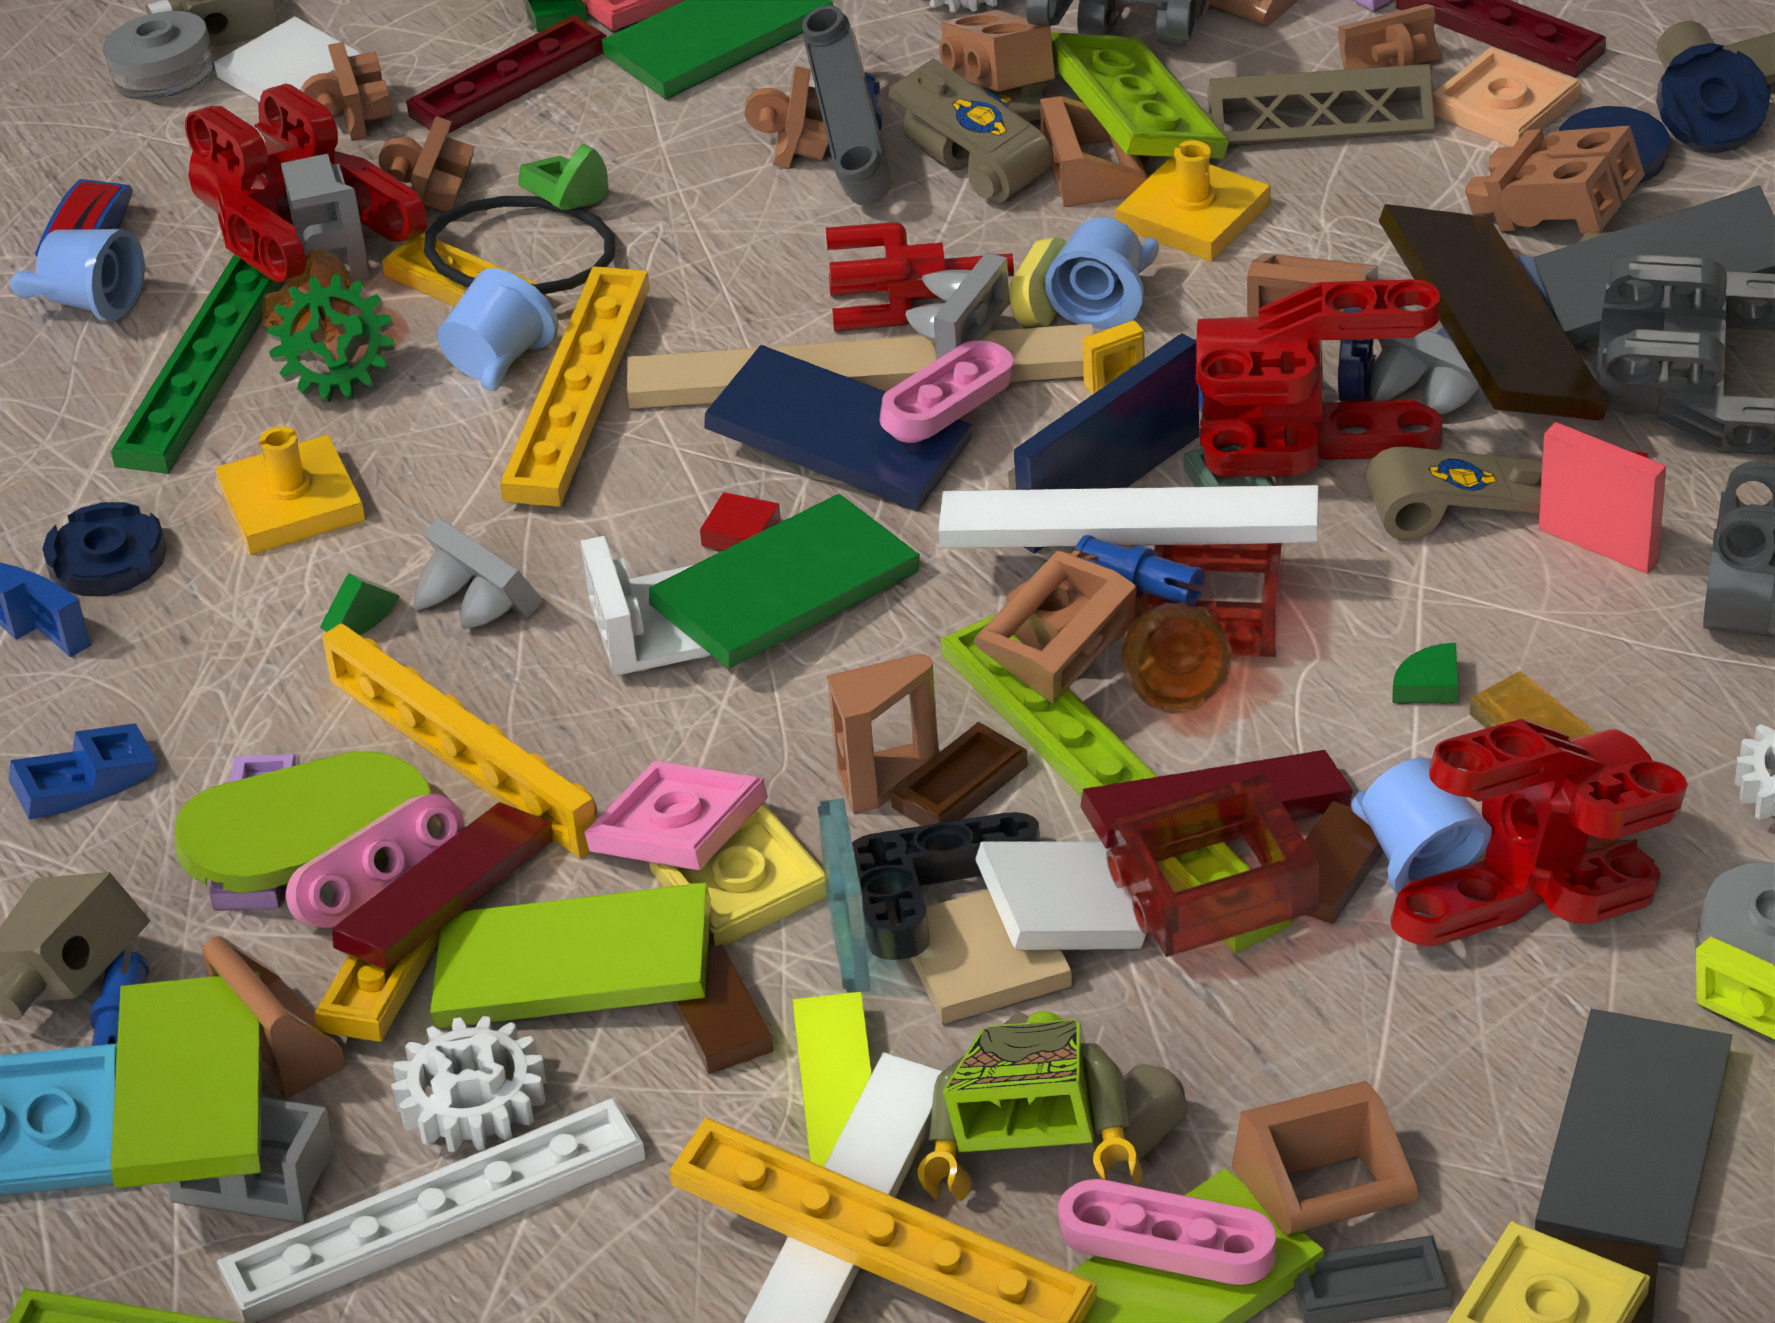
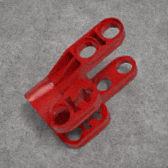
[185,83,427,283]
[1196,279,1443,477]
[1390,718,1688,946]

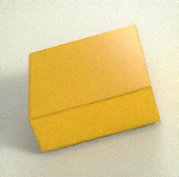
[1082,320,1145,395]

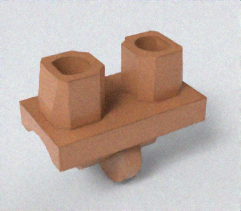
[1337,4,1441,70]
[300,42,393,141]
[744,66,828,169]
[379,116,475,216]

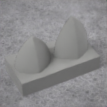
[905,252,1009,360]
[1370,330,1489,415]
[413,516,543,629]

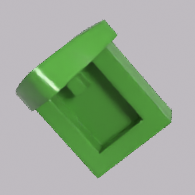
[518,144,608,210]

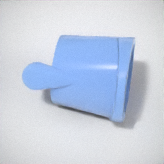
[1045,217,1159,329]
[10,229,145,321]
[437,268,559,391]
[1351,757,1492,894]

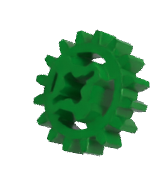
[267,274,396,402]

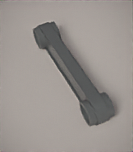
[802,5,891,205]

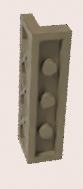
[1207,64,1435,146]

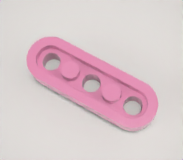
[879,340,1014,443]
[286,794,465,928]
[1058,1179,1277,1285]

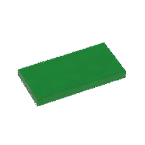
[602,0,833,99]
[649,493,920,669]

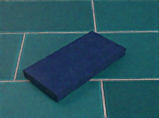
[1014,333,1200,554]
[704,345,972,511]

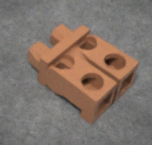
[1465,126,1645,233]

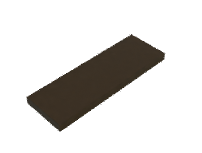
[1379,204,1610,421]

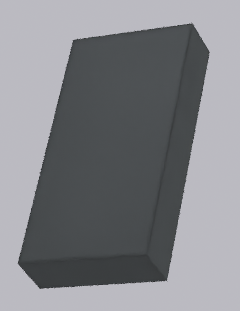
[1293,1235,1452,1323]

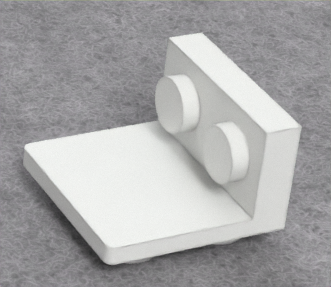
[580,536,711,676]

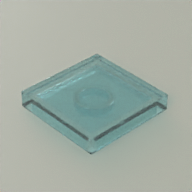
[817,798,871,993]

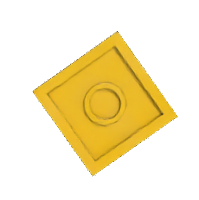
[1115,140,1271,262]
[214,426,366,555]

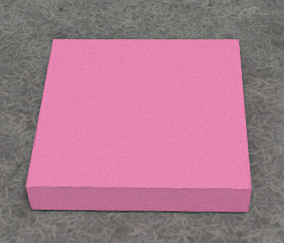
[584,761,768,870]

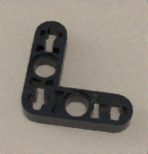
[848,812,1041,960]

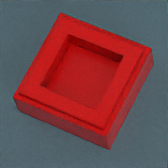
[700,492,781,550]

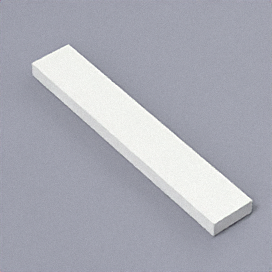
[938,485,1319,548]
[744,1052,943,1323]
[217,1097,646,1323]

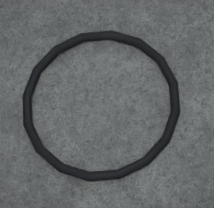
[424,196,615,294]

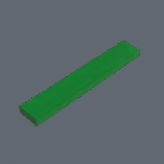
[111,254,286,474]

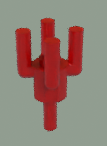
[825,222,1014,331]

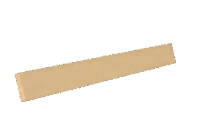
[627,324,1093,409]

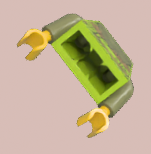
[917,1011,1143,1201]

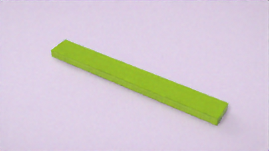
[940,614,1291,954]

